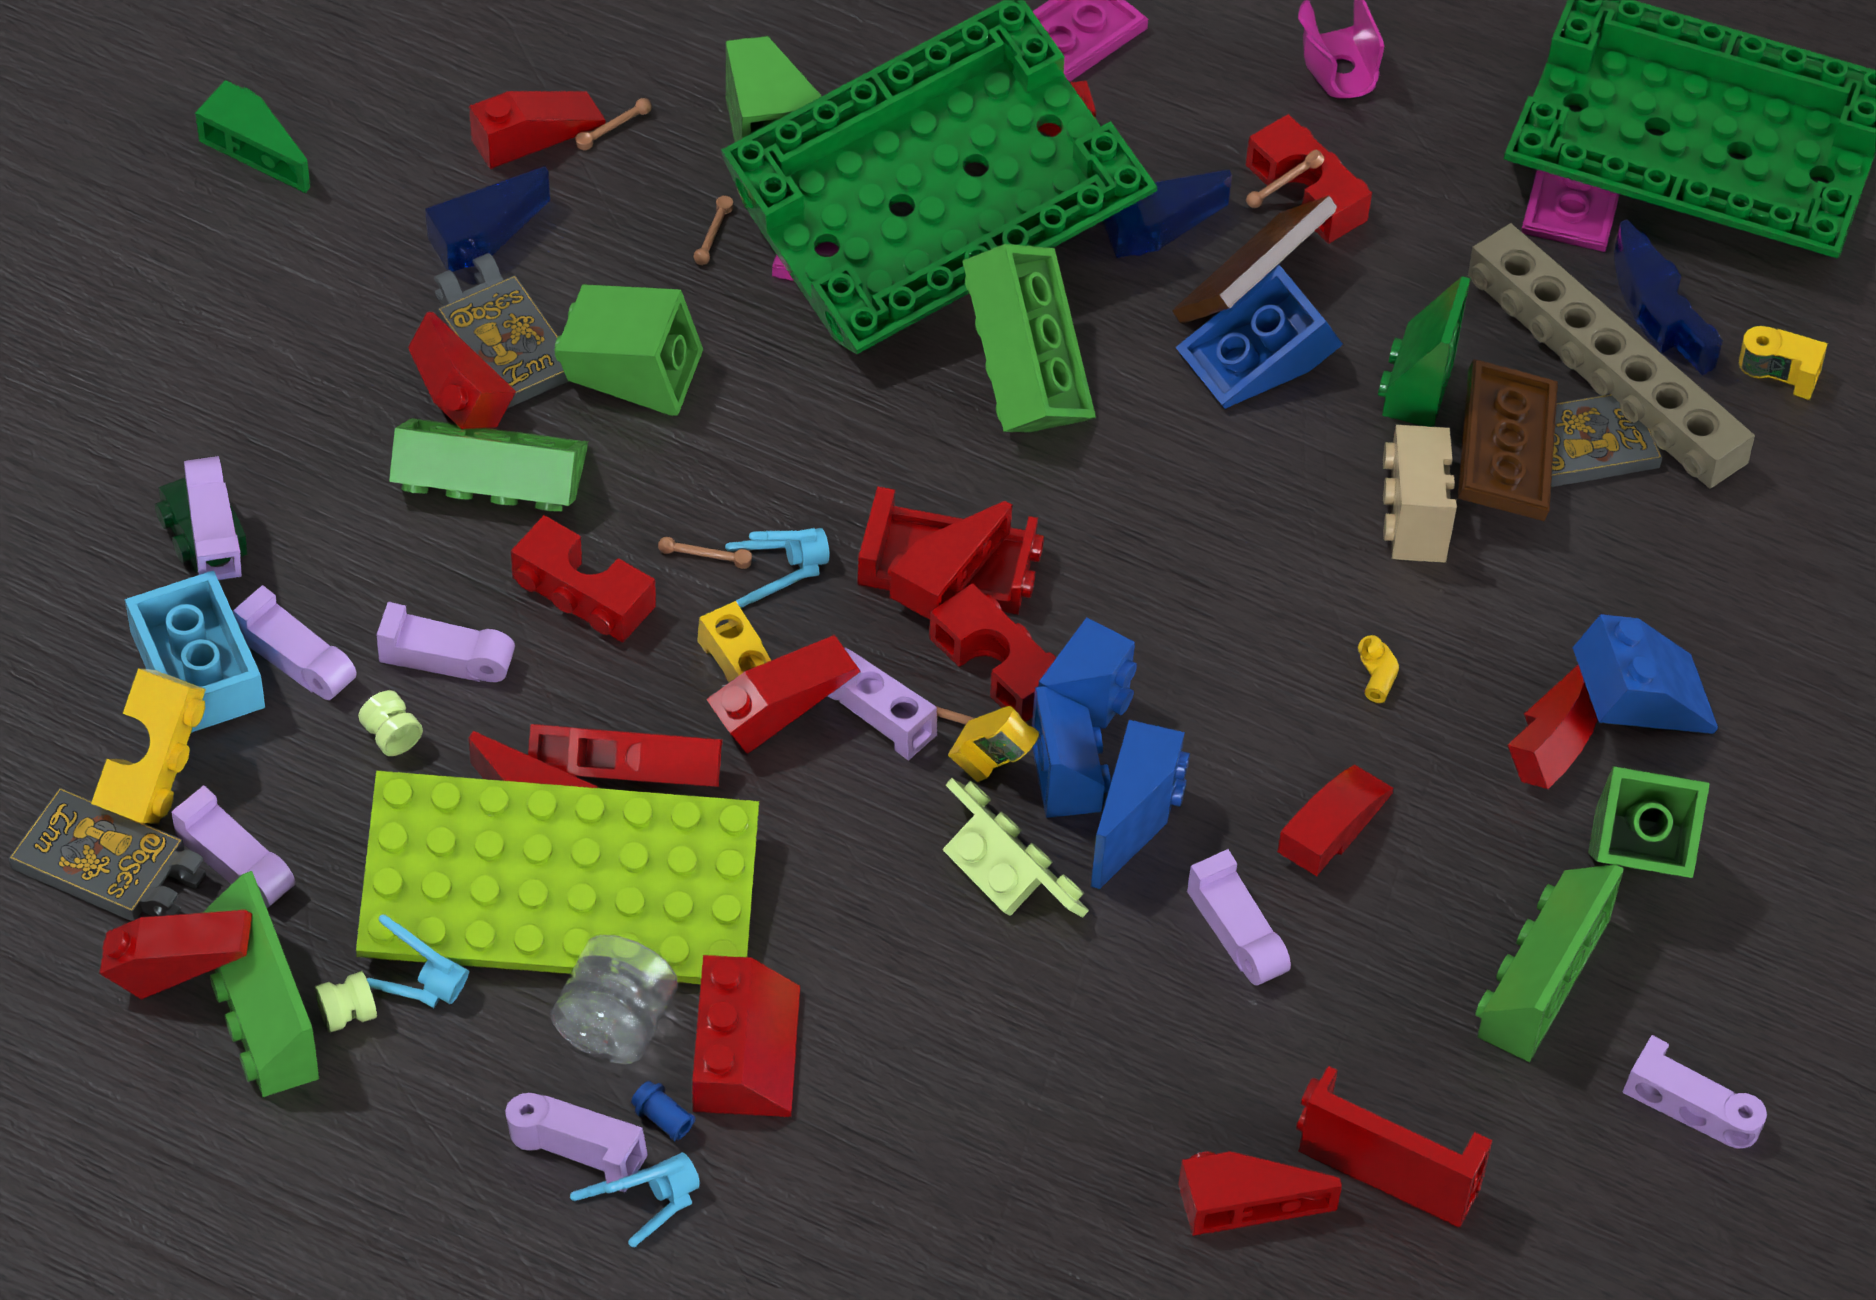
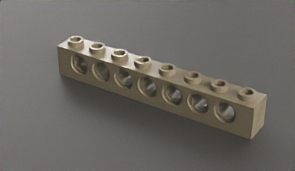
[1468,223,1755,489]

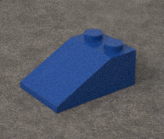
[1176,265,1343,409]
[1572,614,1718,734]
[1091,720,1190,889]

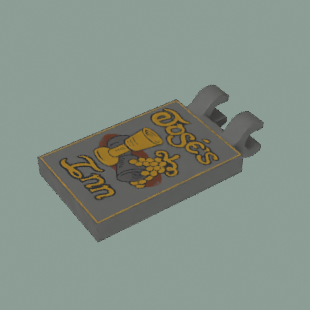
[434,253,569,409]
[1551,394,1663,487]
[9,787,206,921]

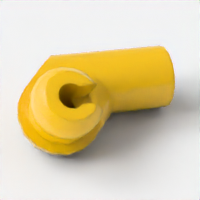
[1358,635,1399,703]

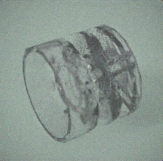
[550,935,678,1064]

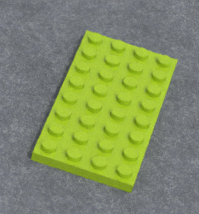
[356,771,759,984]

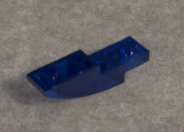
[1614,219,1723,375]

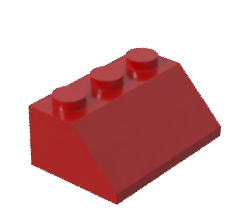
[692,955,800,1117]

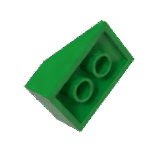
[1378,276,1471,427]

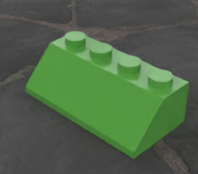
[963,244,1096,433]
[389,418,588,511]
[1475,865,1624,1063]
[202,871,319,1097]

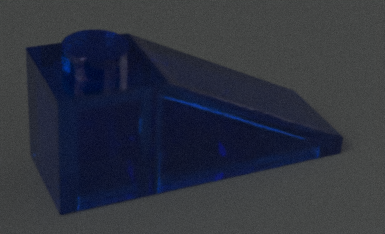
[425,166,550,272]
[1103,169,1232,258]

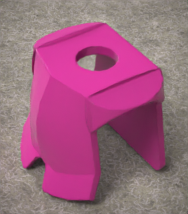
[1298,0,1385,98]

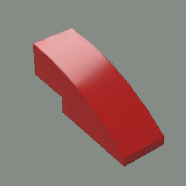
[1507,665,1598,789]
[1277,764,1394,876]

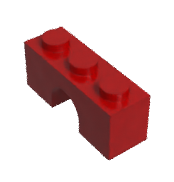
[1246,114,1372,244]
[511,515,656,643]
[929,583,1057,722]

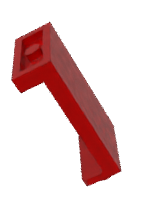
[857,486,1044,615]
[1296,1066,1493,1228]

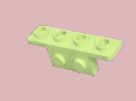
[942,778,1089,918]

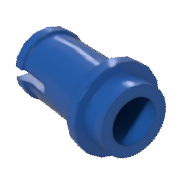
[631,1081,695,1141]

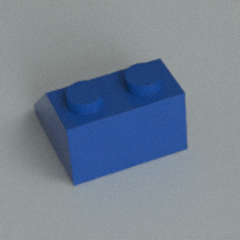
[1038,617,1137,729]
[1032,686,1111,818]

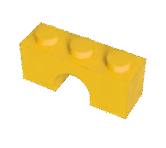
[91,668,206,824]

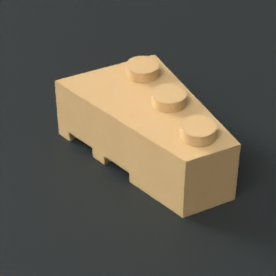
[1383,425,1457,562]

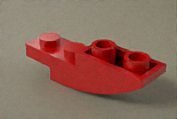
[528,724,722,787]

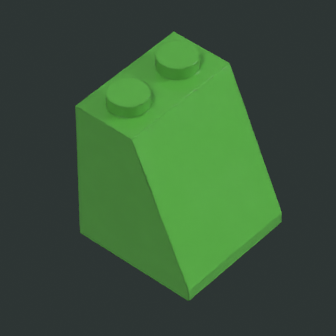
[726,36,822,142]
[555,284,703,416]
[1588,766,1710,878]

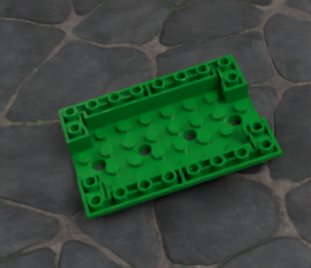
[721,0,1158,354]
[1504,0,1876,259]

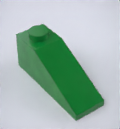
[195,80,310,193]

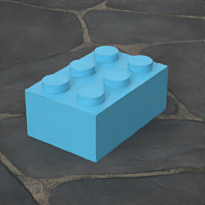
[125,570,265,733]

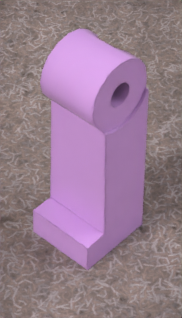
[184,456,242,580]
[233,585,357,700]
[376,602,515,682]
[828,647,937,761]
[172,785,295,908]
[1187,849,1291,986]
[1623,1035,1767,1149]
[505,1093,648,1193]

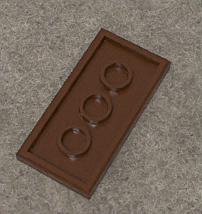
[1172,196,1337,323]
[1458,359,1558,521]

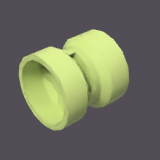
[358,690,423,756]
[315,971,377,1033]

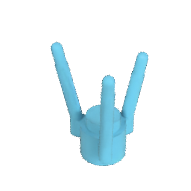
[725,528,830,608]
[367,914,469,1008]
[570,1152,700,1247]

